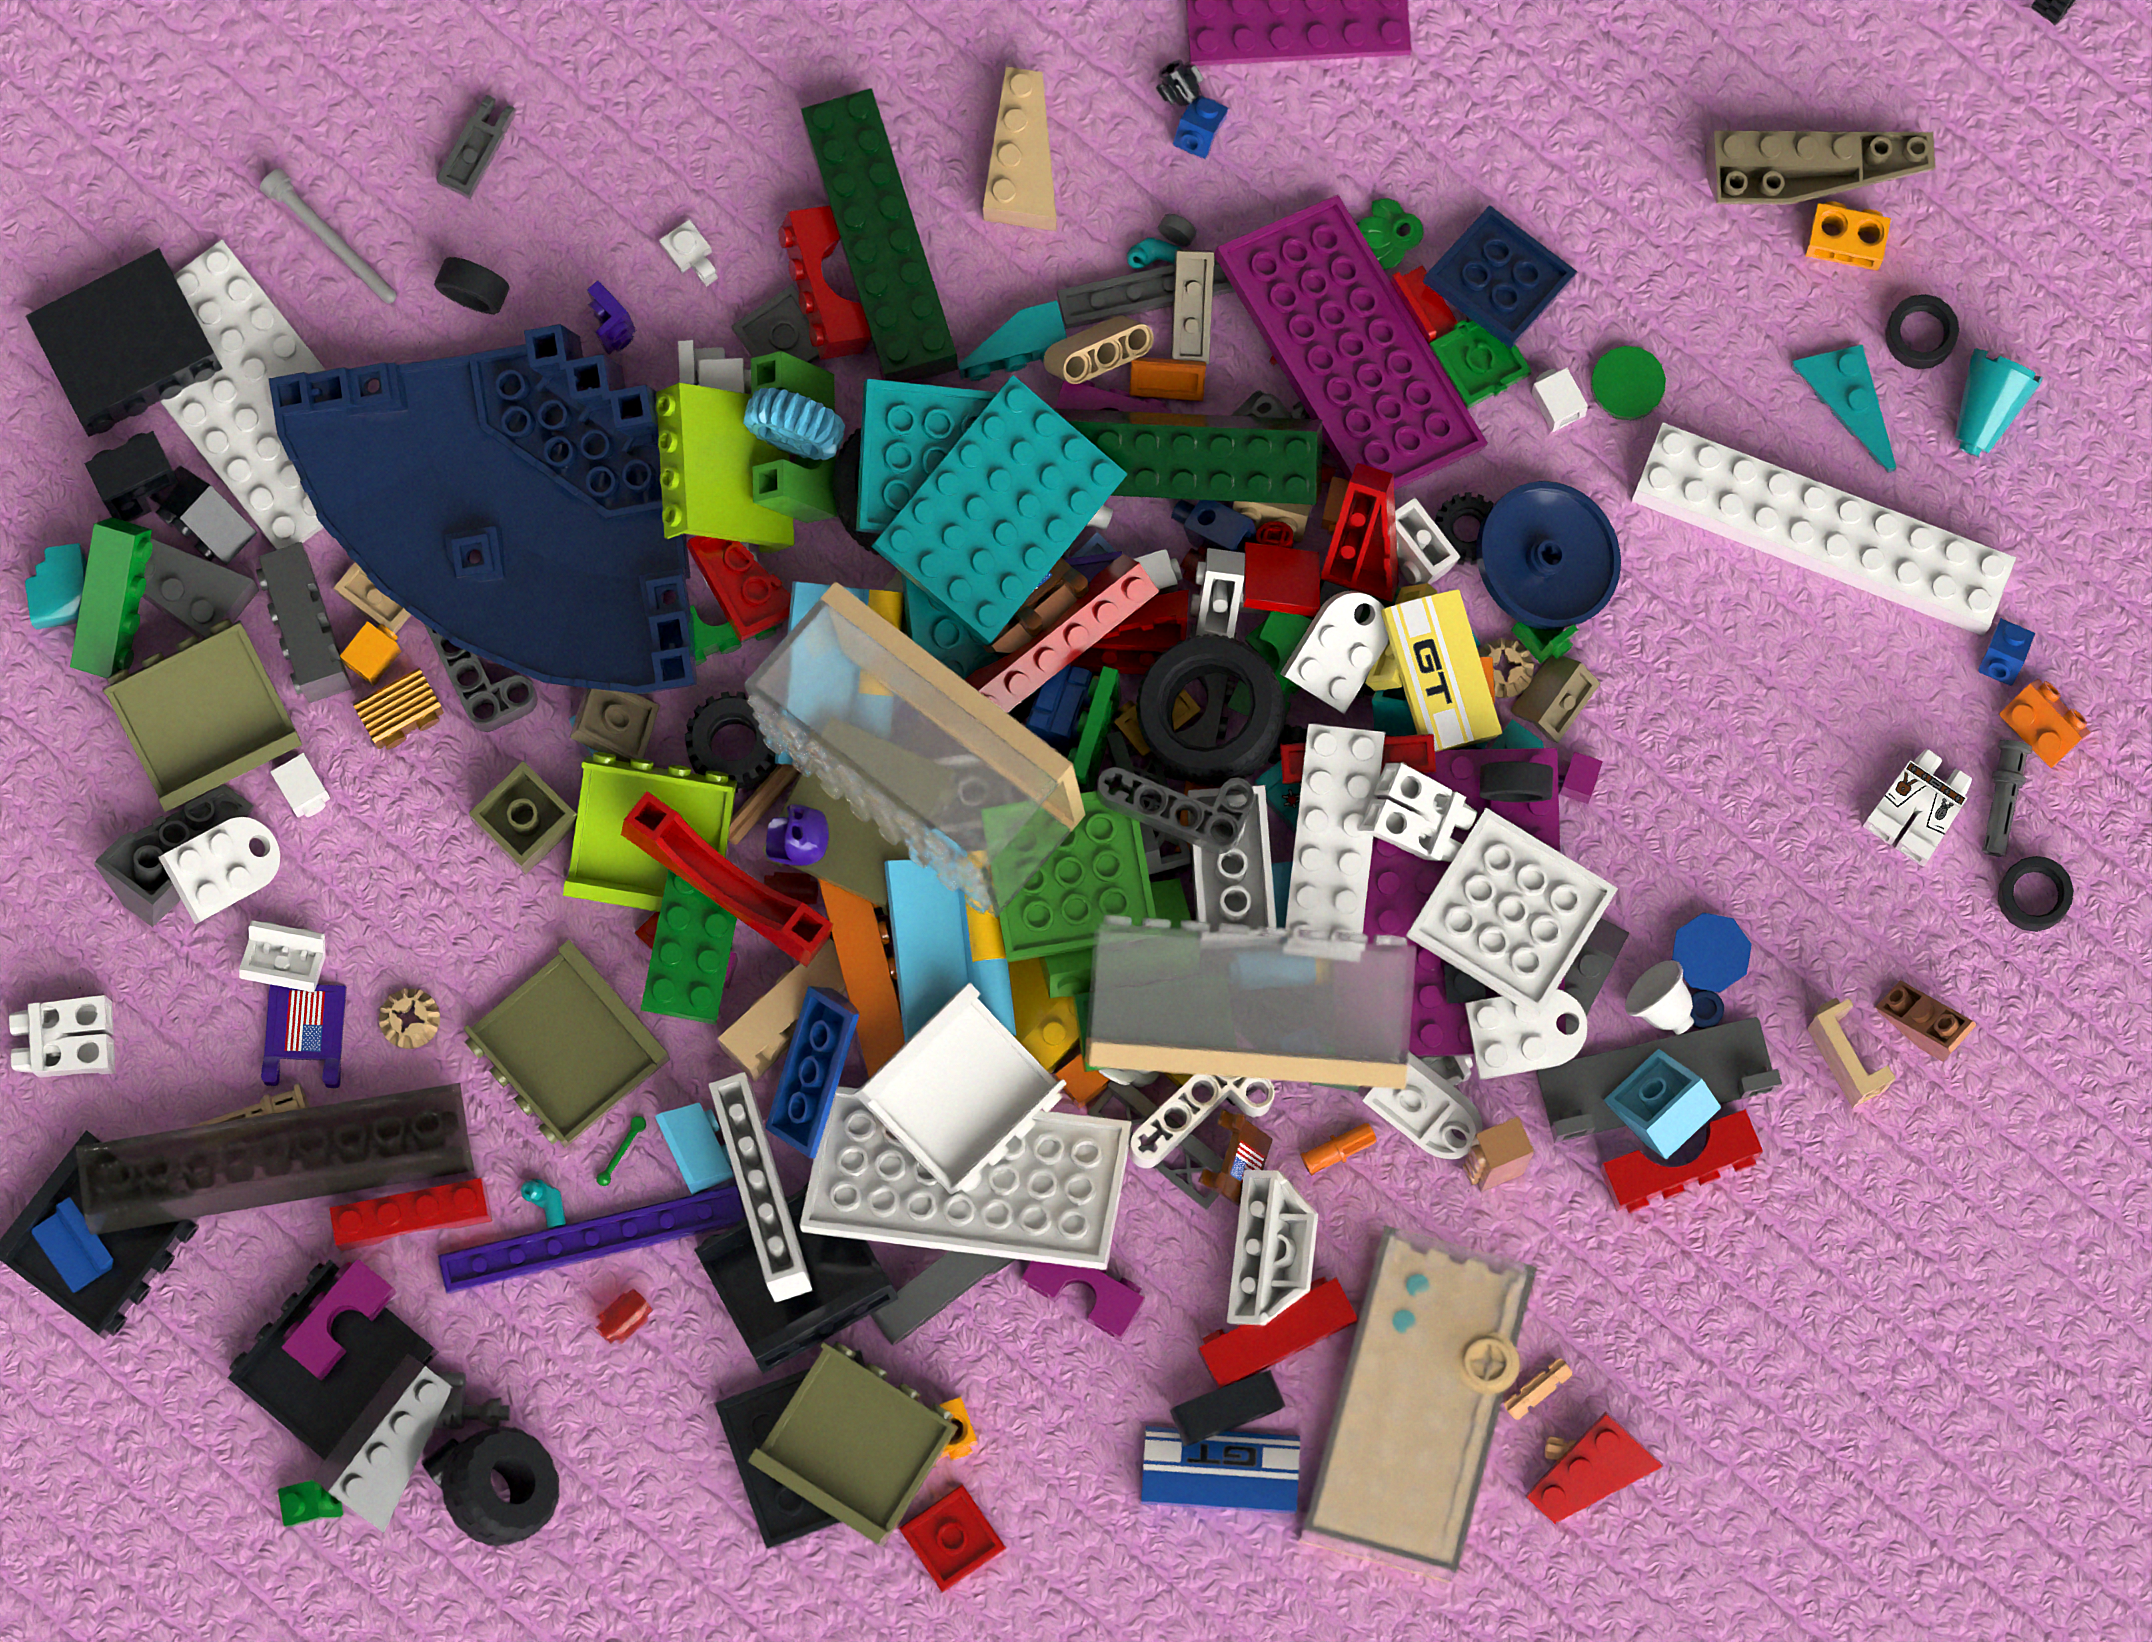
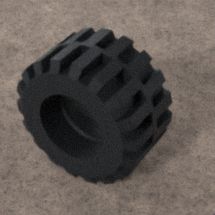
[685,691,778,793]

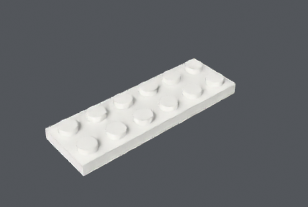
[1283,724,1385,962]

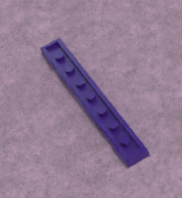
[438,1185,746,1294]

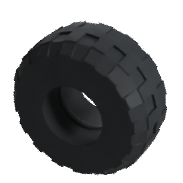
[441,1426,560,1547]

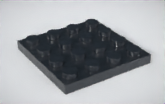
[715,1350,866,1551]

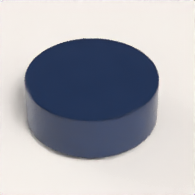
[1690,990,1724,1029]

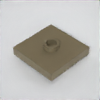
[570,688,660,763]

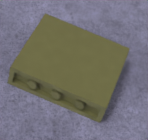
[103,618,302,812]
[762,718,959,916]
[463,940,670,1148]
[748,1341,958,1547]

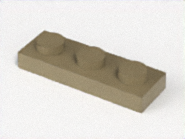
[1171,250,1214,364]

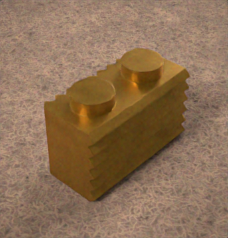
[353,668,444,749]

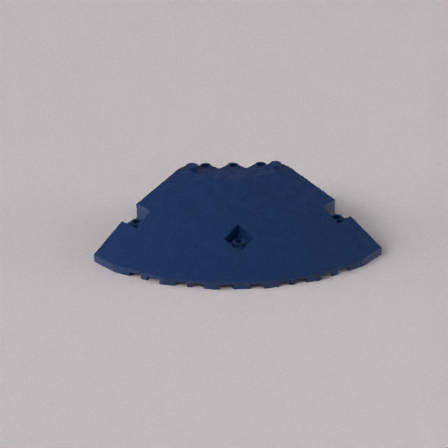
[269,324,697,695]

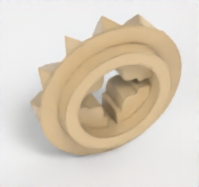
[1478,638,1534,698]
[379,988,440,1049]
[1456,1331,1520,1396]

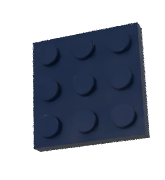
[1423,205,1578,349]

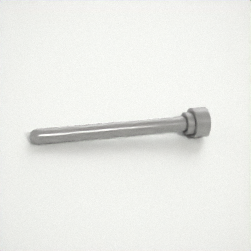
[259,168,396,303]

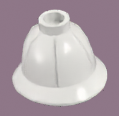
[1625,960,1694,1035]

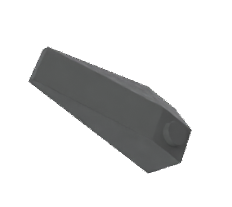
[94,784,254,928]

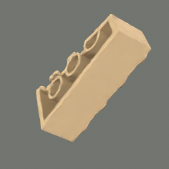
[983,67,1057,231]
[718,938,847,1082]

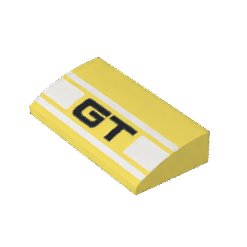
[1381,589,1502,752]

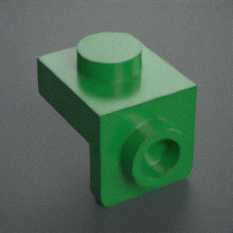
[1511,622,1579,664]
[278,1479,343,1527]

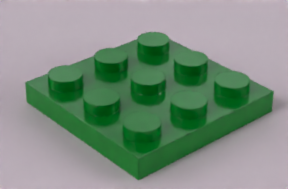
[1068,666,1122,793]

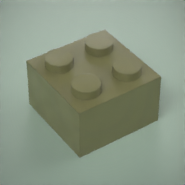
[468,761,577,875]

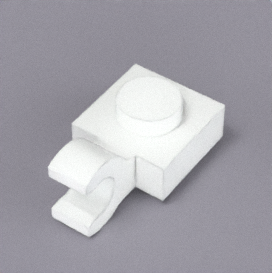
[659,219,718,287]

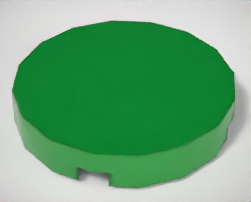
[1591,346,1666,421]

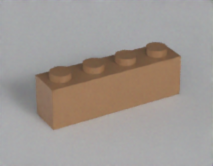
[1463,1116,1534,1192]

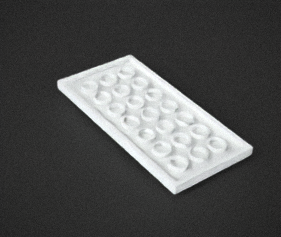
[159,240,326,550]
[800,1086,1133,1270]

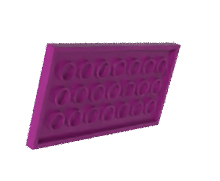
[1214,195,1488,491]

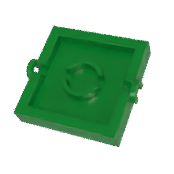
[1429,320,1532,409]

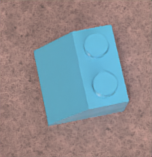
[1604,1049,1721,1159]
[655,1102,734,1195]

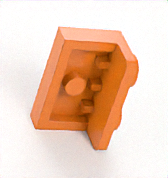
[1998,679,2091,768]

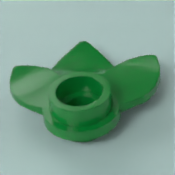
[1356,198,1424,270]

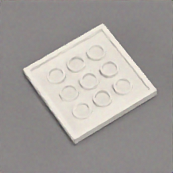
[1406,808,1618,1018]

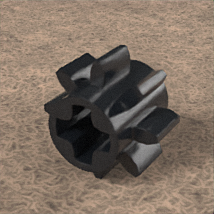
[1156,60,1204,106]

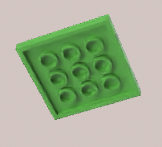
[981,787,1159,962]

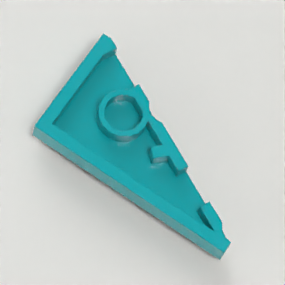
[1791,345,1896,473]

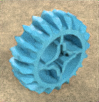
[743,388,846,460]

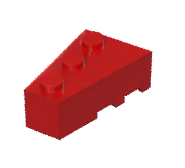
[1320,462,1399,602]
[1071,589,1189,675]

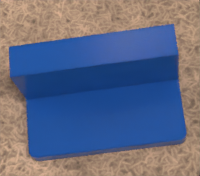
[31,1197,113,1292]

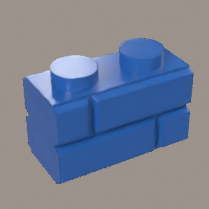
[1025,664,1092,752]

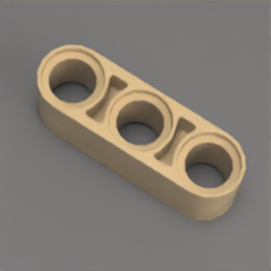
[1044,315,1154,384]

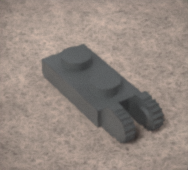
[436,95,516,199]

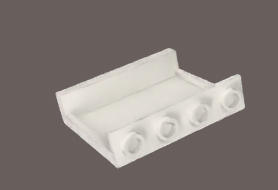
[854,983,1066,1194]

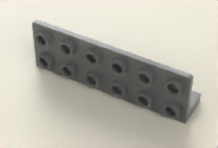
[1536,1017,1782,1143]

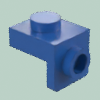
[1173,95,1229,159]
[1978,618,2035,686]

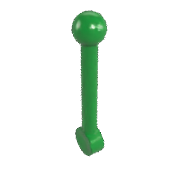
[596,1116,646,1186]

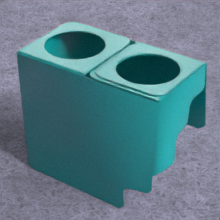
[25,543,87,630]

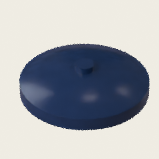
[1476,481,1621,631]

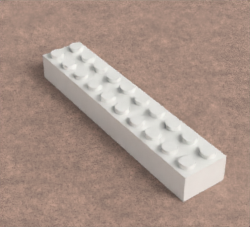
[1632,423,2016,636]

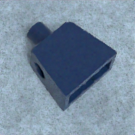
[1171,499,1257,554]

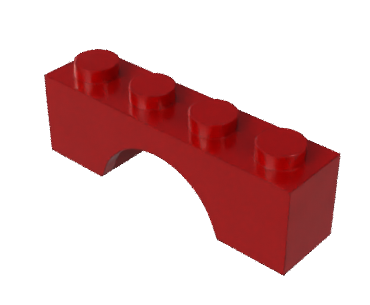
[778,205,872,360]
[1600,1109,1763,1213]
[329,1178,493,1251]

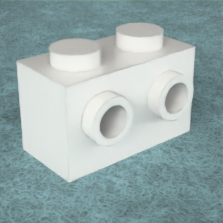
[1395,498,1461,585]
[1190,548,1245,638]

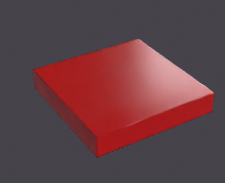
[1243,542,1320,617]
[899,1484,1007,1593]

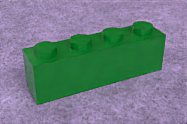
[70,517,153,678]

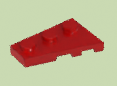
[686,536,791,642]
[1526,1411,1663,1524]

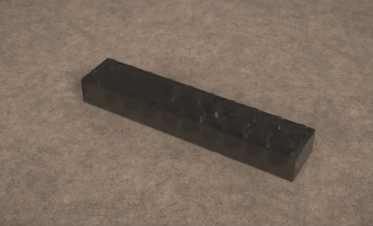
[76,1083,474,1235]

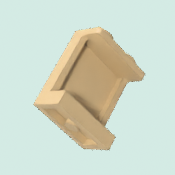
[1807,998,1896,1109]

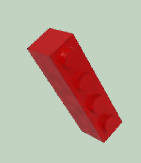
[1198,1276,1358,1389]

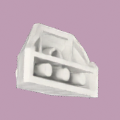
[1227,1170,1318,1325]

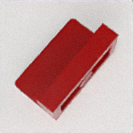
[1391,265,1460,344]

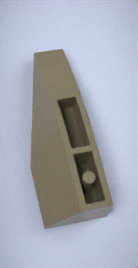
[1705,131,1935,205]

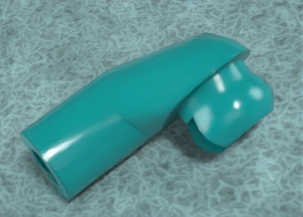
[1126,237,1182,269]
[521,1179,566,1229]

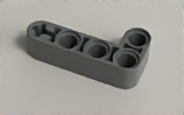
[424,624,538,732]
[1096,767,1254,854]
[870,1250,1016,1346]

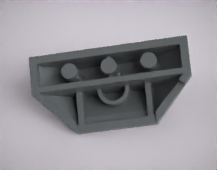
[1564,918,1629,1035]

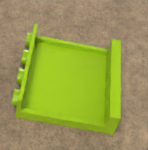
[656,382,795,554]
[563,752,737,912]

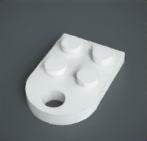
[1280,591,1389,714]
[158,817,280,924]
[1465,989,1588,1080]
[1362,1048,1482,1159]

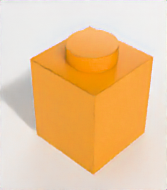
[340,621,402,687]

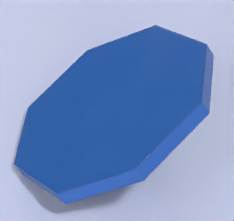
[1671,913,1752,993]

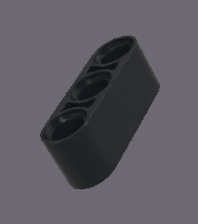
[1170,1370,1286,1447]

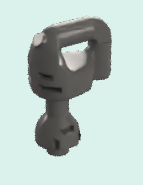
[434,1372,511,1430]

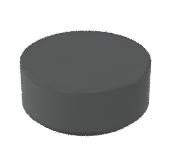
[1158,214,1197,247]

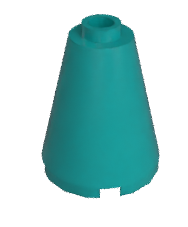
[1954,348,2043,457]

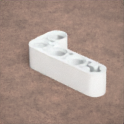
[1129,1074,1275,1168]

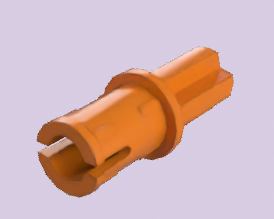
[1300,1123,1377,1176]

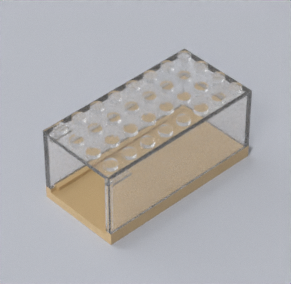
[744,581,1085,918]
[1085,914,1416,1089]
[1299,1226,1537,1583]

